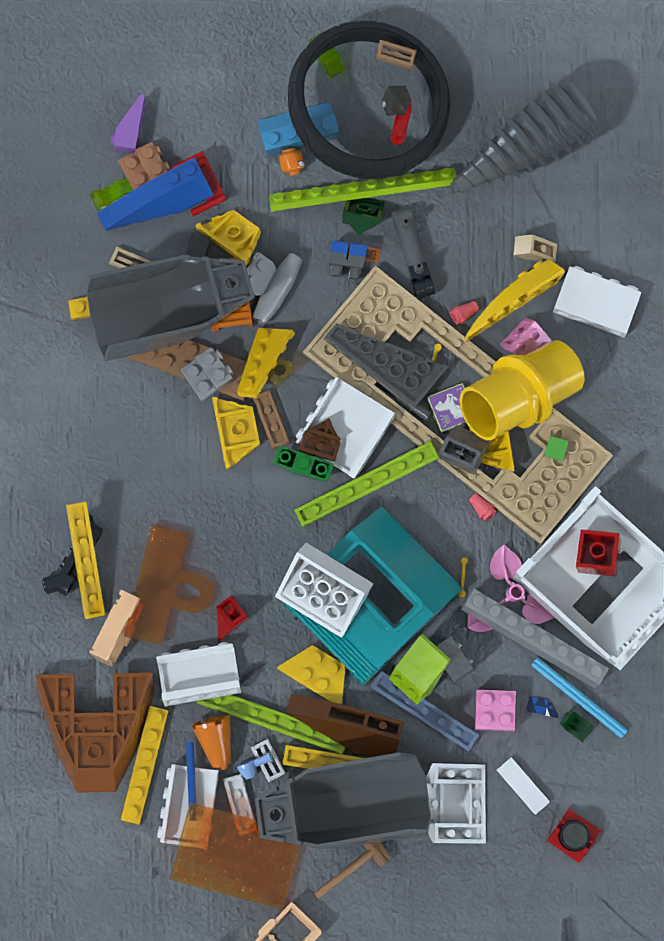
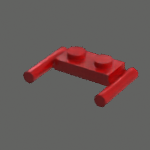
[170,151,227,217]

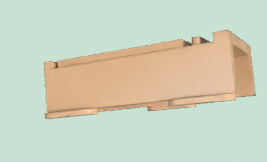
[89,590,144,667]
[255,902,321,941]

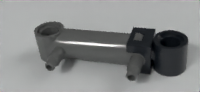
[391,207,435,299]

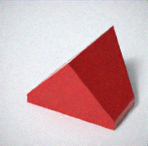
[216,596,249,642]

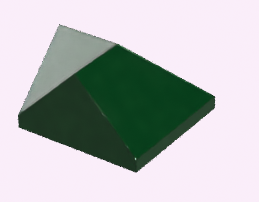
[342,198,385,235]

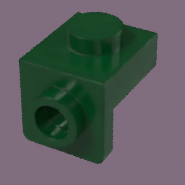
[560,709,594,743]

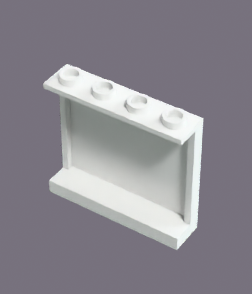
[296,377,396,479]

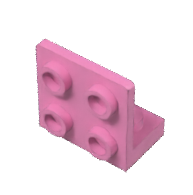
[500,317,552,355]

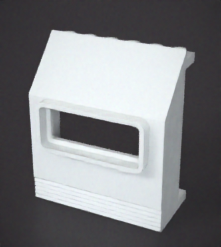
[513,486,664,670]

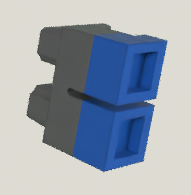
[329,241,368,280]

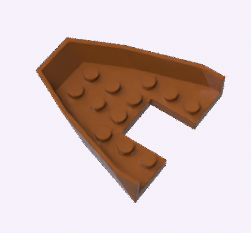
[35,673,154,793]

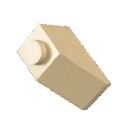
[513,234,557,262]

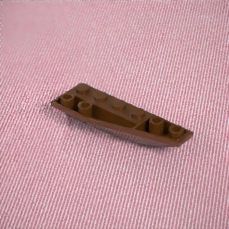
[285,694,404,758]

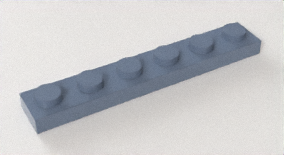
[371,671,479,752]

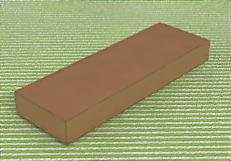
[252,390,290,450]

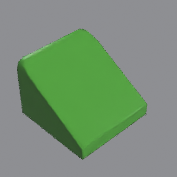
[544,436,569,462]

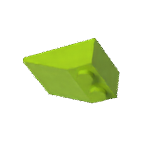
[389,634,451,705]

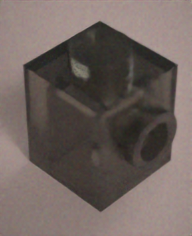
[381,86,411,116]

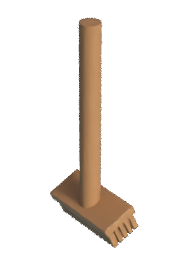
[314,842,391,899]

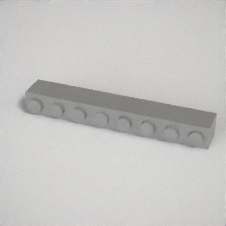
[461,589,609,689]

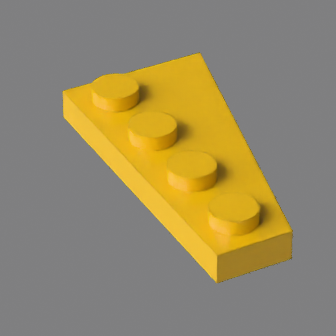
[237,328,295,398]

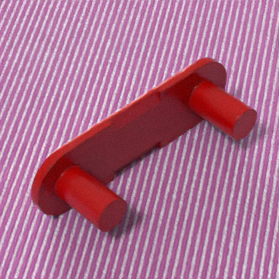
[390,101,412,145]

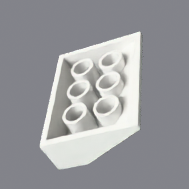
[275,543,373,638]

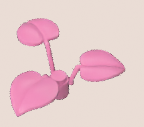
[467,545,555,632]

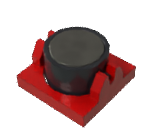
[547,808,601,863]

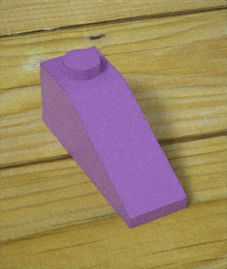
[111,94,146,153]

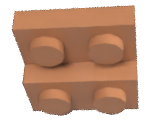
[118,142,170,190]

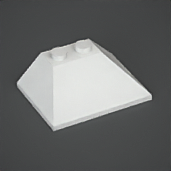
[426,763,486,844]

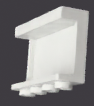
[553,266,641,338]
[156,642,241,706]
[157,764,219,849]

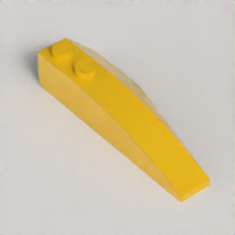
[464,259,565,342]

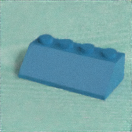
[257,102,339,156]

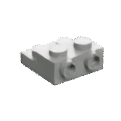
[180,347,234,402]

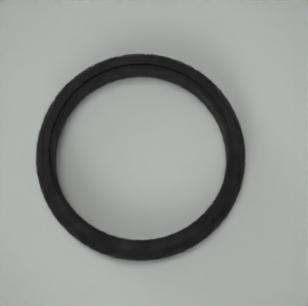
[288,20,450,179]

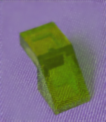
[308,31,346,78]
[89,178,133,210]

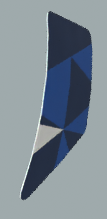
[526,696,558,718]

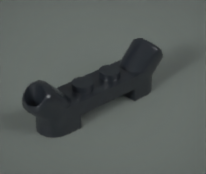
[42,514,103,596]

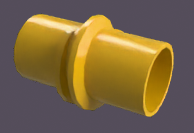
[459,340,585,440]

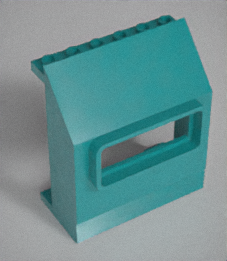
[281,506,463,688]

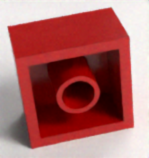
[576,529,621,577]

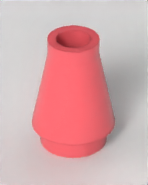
[449,301,479,325]
[469,493,497,522]

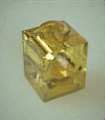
[267,357,294,389]

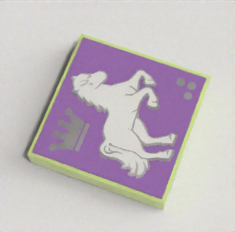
[427,383,466,433]

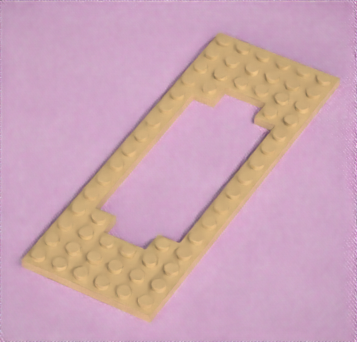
[303,266,613,545]

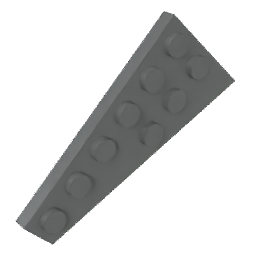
[324,323,449,410]

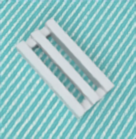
[251,739,286,782]

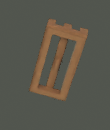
[375,40,417,70]

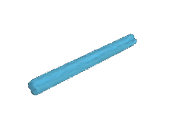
[532,658,627,738]

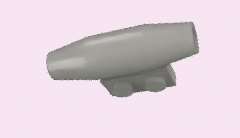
[247,252,303,325]

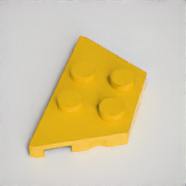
[195,210,261,266]
[212,397,260,470]
[469,427,515,472]
[277,645,345,704]

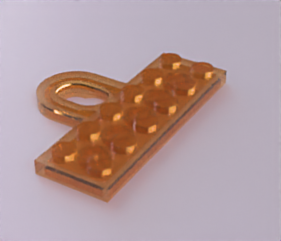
[124,524,214,646]

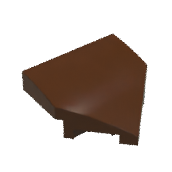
[298,418,341,462]

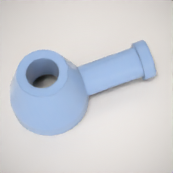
[237,752,273,779]

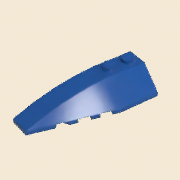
[97,158,214,231]

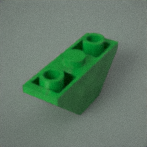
[273,445,334,482]

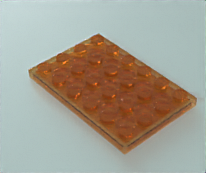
[169,802,300,910]

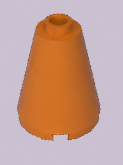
[192,715,231,771]

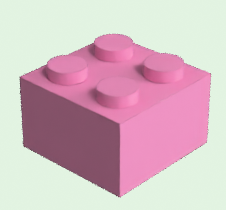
[475,690,516,732]

